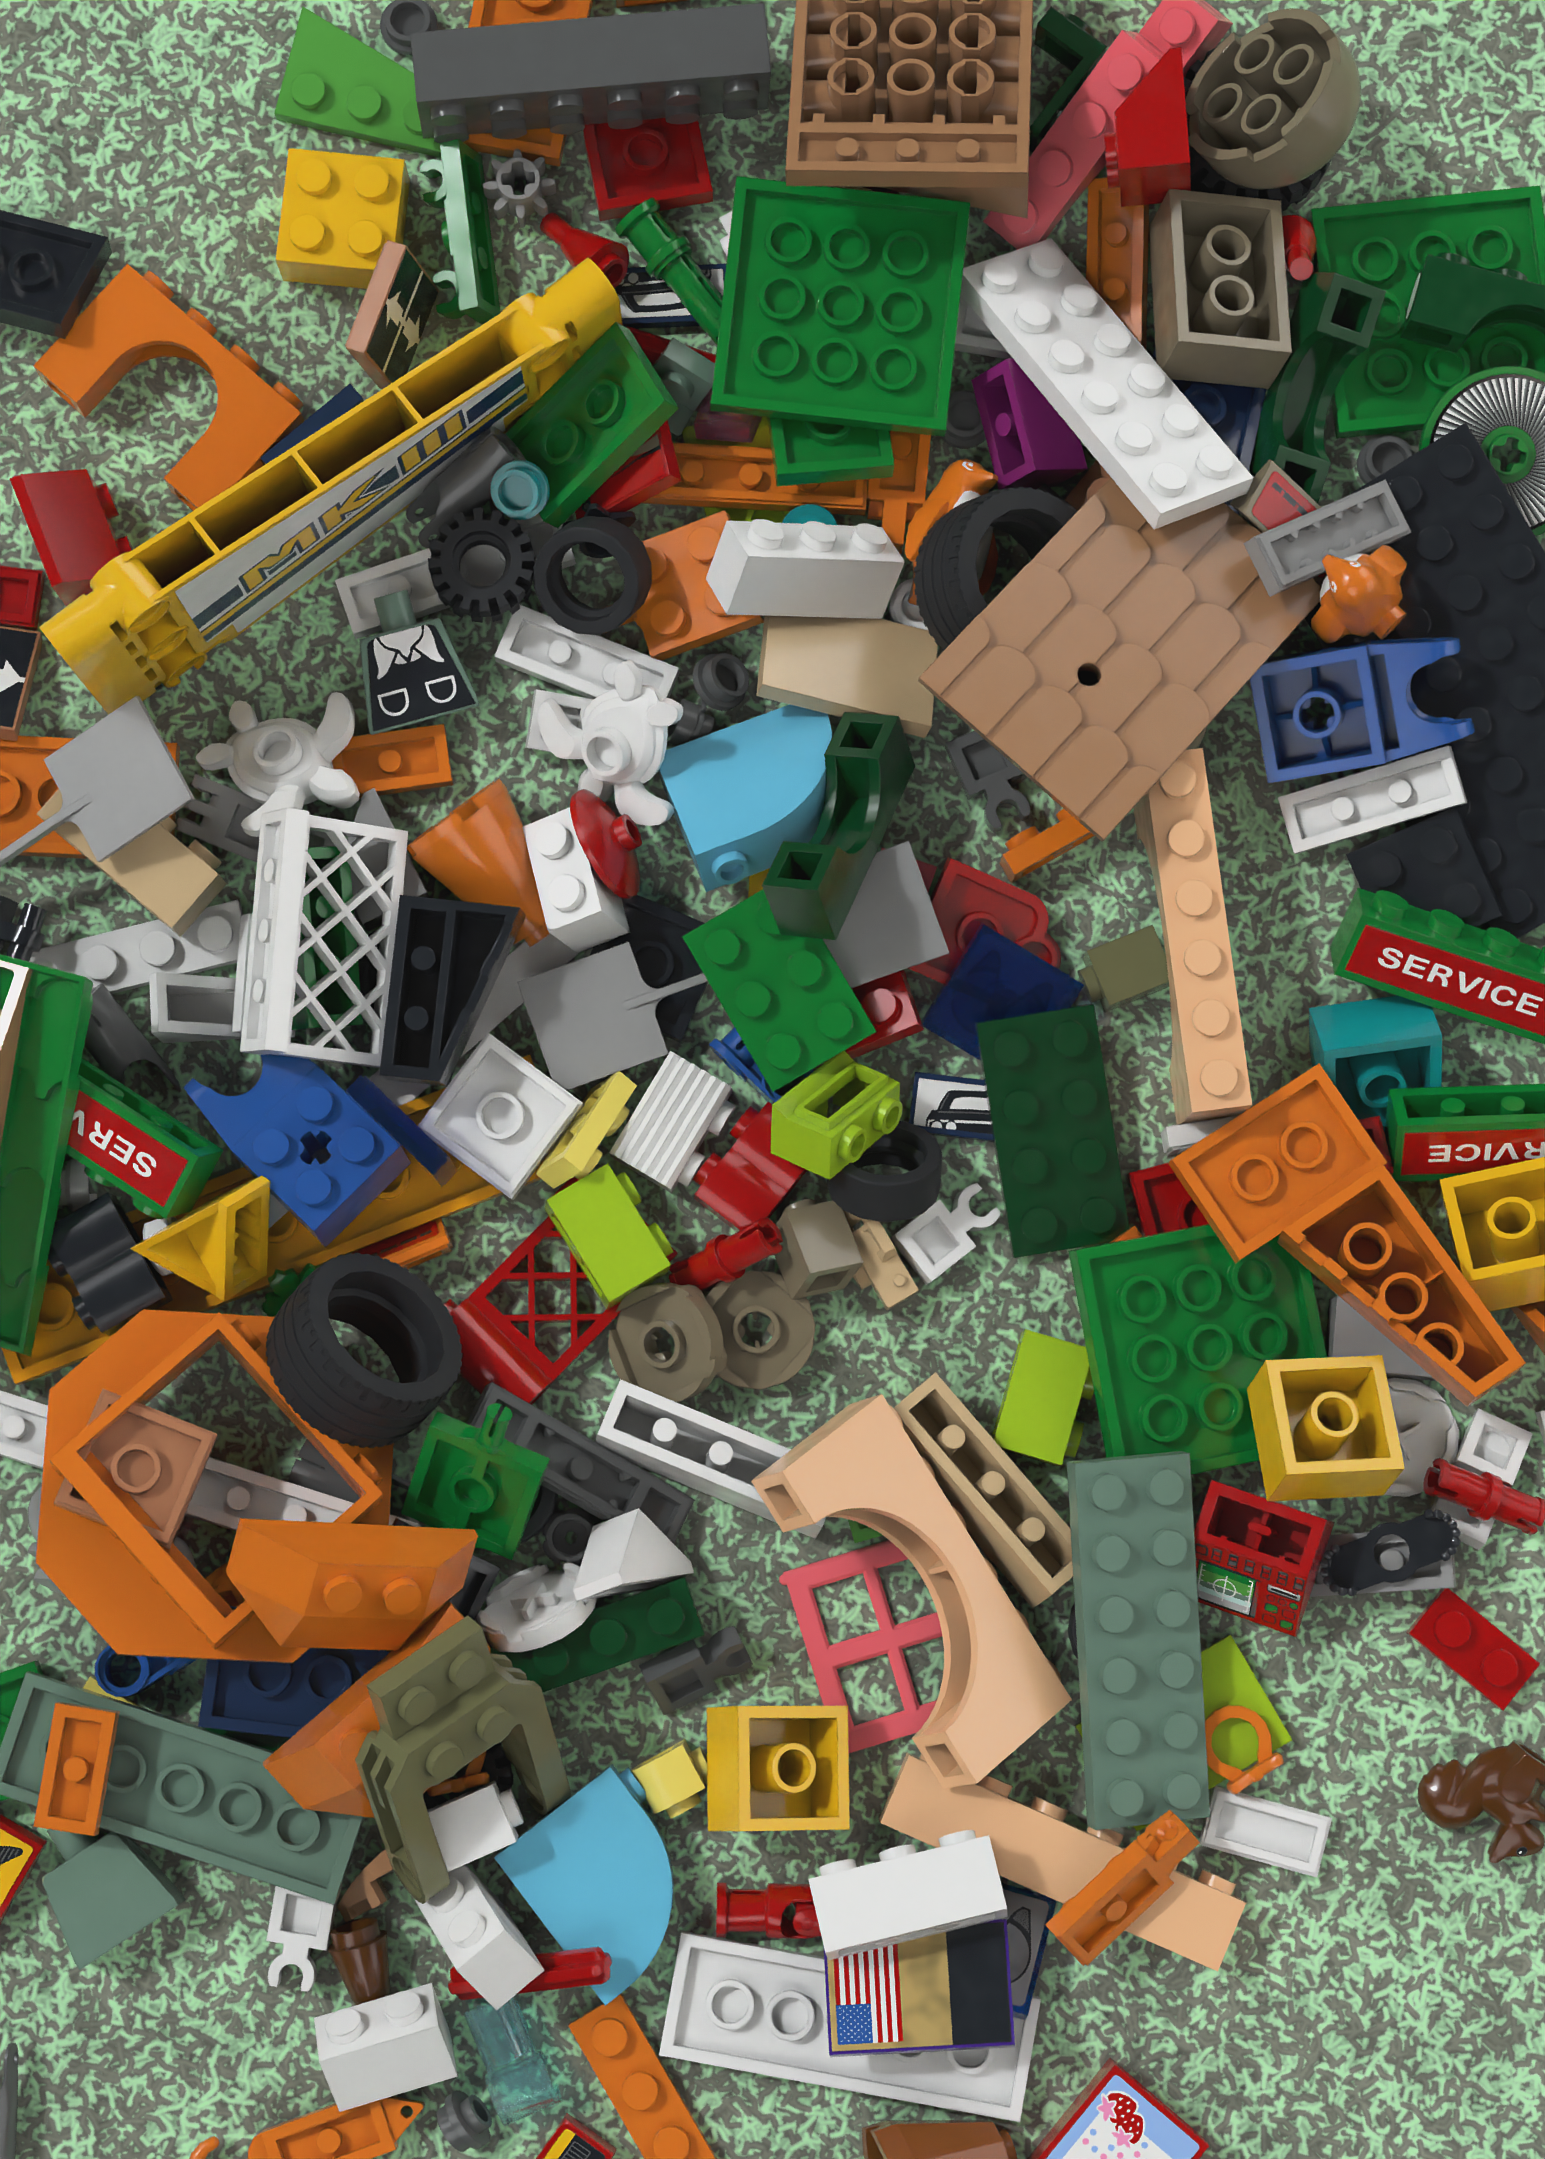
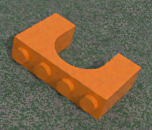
[33,264,304,511]

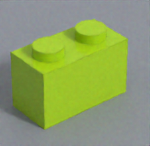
[545,1163,673,1310]
[992,1329,1094,1466]

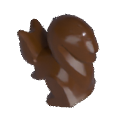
[1418,1740,1545,1864]

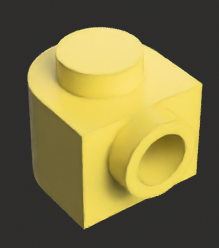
[631,1739,707,1819]

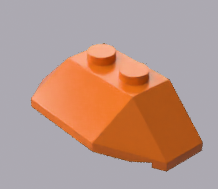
[226,1518,478,1651]
[263,1601,491,1818]

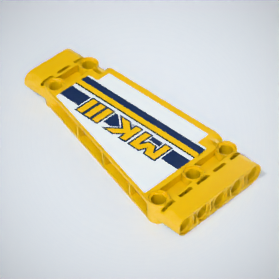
[39,257,623,715]

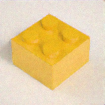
[276,148,410,289]
[1439,1157,1545,1312]
[1247,1355,1405,1502]
[707,1706,850,1831]

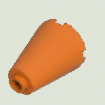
[407,778,550,947]

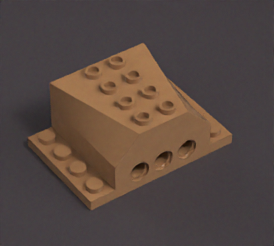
[785,0,1033,218]

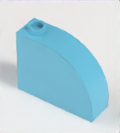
[658,704,833,892]
[494,1764,674,2006]

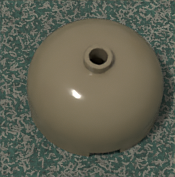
[1186,8,1361,189]

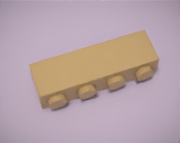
[894,1372,1073,1608]

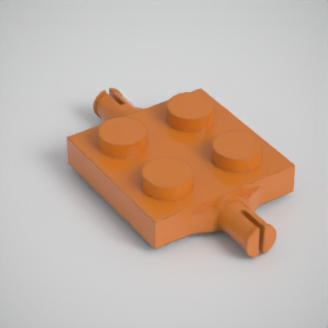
[603,510,764,661]

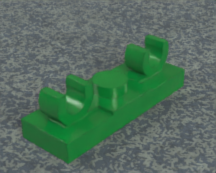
[420,139,501,324]

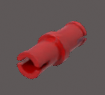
[669,1217,783,1291]
[1423,1458,1545,1535]

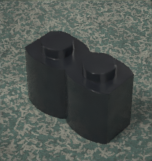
[48,1192,173,1336]

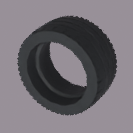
[914,487,1076,651]
[266,1253,463,1448]

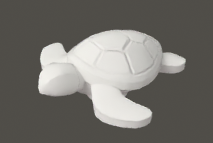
[537,660,683,826]
[195,692,360,837]

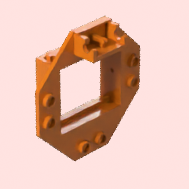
[36,1309,394,1663]

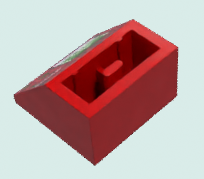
[1194,1480,1335,1637]

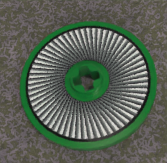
[1419,366,1545,536]

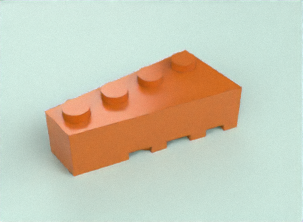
[1277,1163,1526,1407]

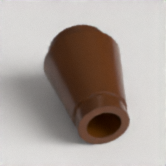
[328,1917,391,2005]

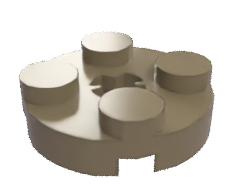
[705,1271,816,1390]
[608,1282,727,1402]

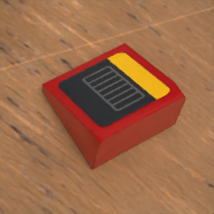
[536,2113,617,2159]

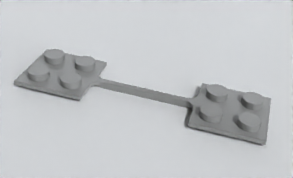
[0,696,195,867]
[517,841,949,1091]

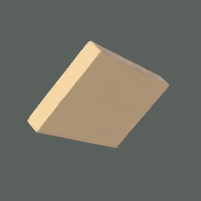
[756,616,938,738]

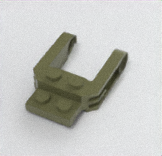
[355,1616,571,1904]

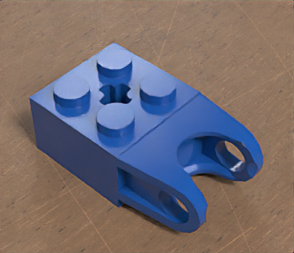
[1250,637,1475,783]
[183,1054,411,1247]

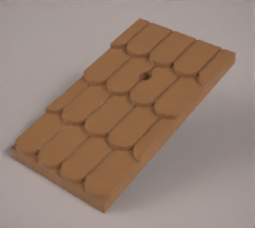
[918,477,1321,842]

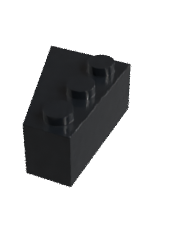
[379,895,526,1086]

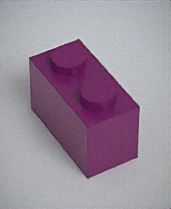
[971,358,1088,490]

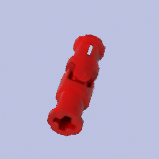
[716,1882,821,1939]

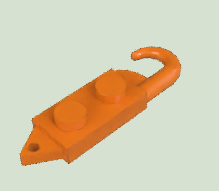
[189,2096,425,2159]

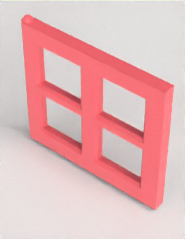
[779,1540,942,1753]

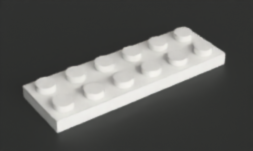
[960,238,1254,530]
[659,1931,1041,2122]

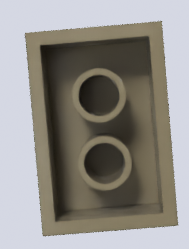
[1149,189,1292,389]

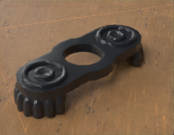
[1320,1509,1461,1596]

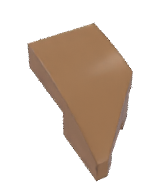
[338,1849,393,1922]

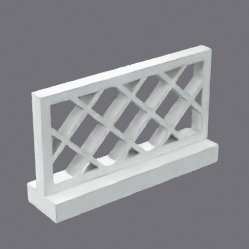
[240,808,408,1068]

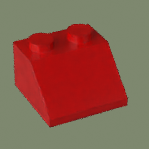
[1104,47,1191,207]
[10,469,133,606]

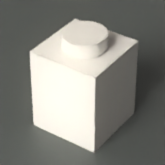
[427,1780,524,1872]

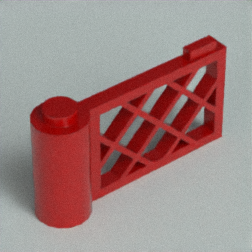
[443,1171,678,1405]

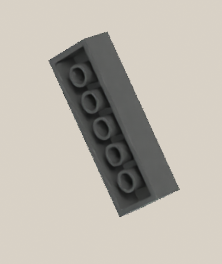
[410,3,771,143]

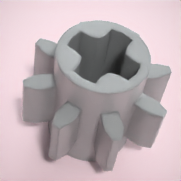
[483,149,556,228]

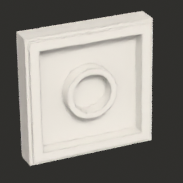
[416,1032,585,1200]

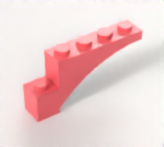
[983,0,1233,250]

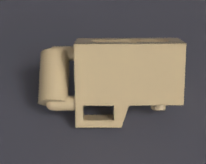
[843,1210,919,1311]

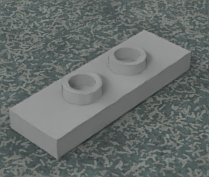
[1243,479,1411,597]

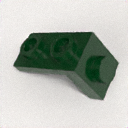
[1029,6,1107,152]

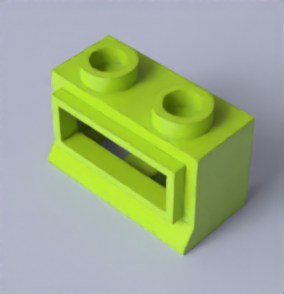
[771,1051,903,1180]

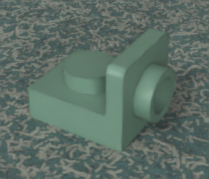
[653,337,715,440]

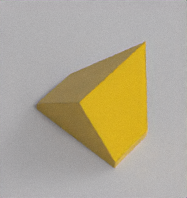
[130,1175,270,1302]

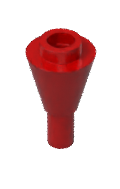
[540,212,629,288]
[1282,215,1316,281]

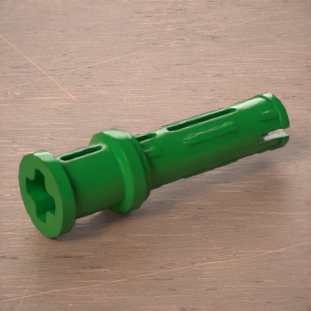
[615,198,723,347]

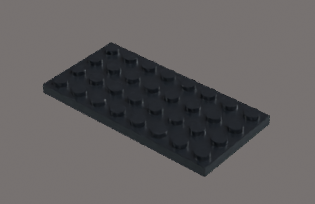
[1305,423,1545,939]

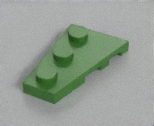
[274,6,441,158]

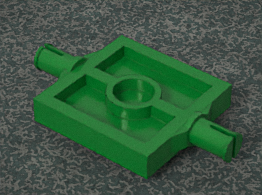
[401,1403,550,1560]

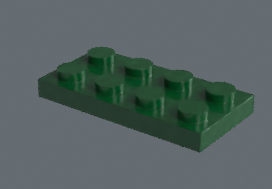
[975,1003,1129,1258]

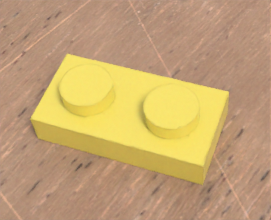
[536,1071,637,1189]

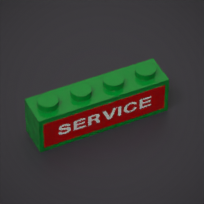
[1330,888,1545,1044]
[17,1058,224,1219]
[1384,1084,1545,1182]

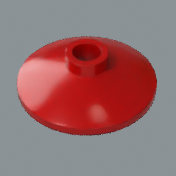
[570,789,642,899]

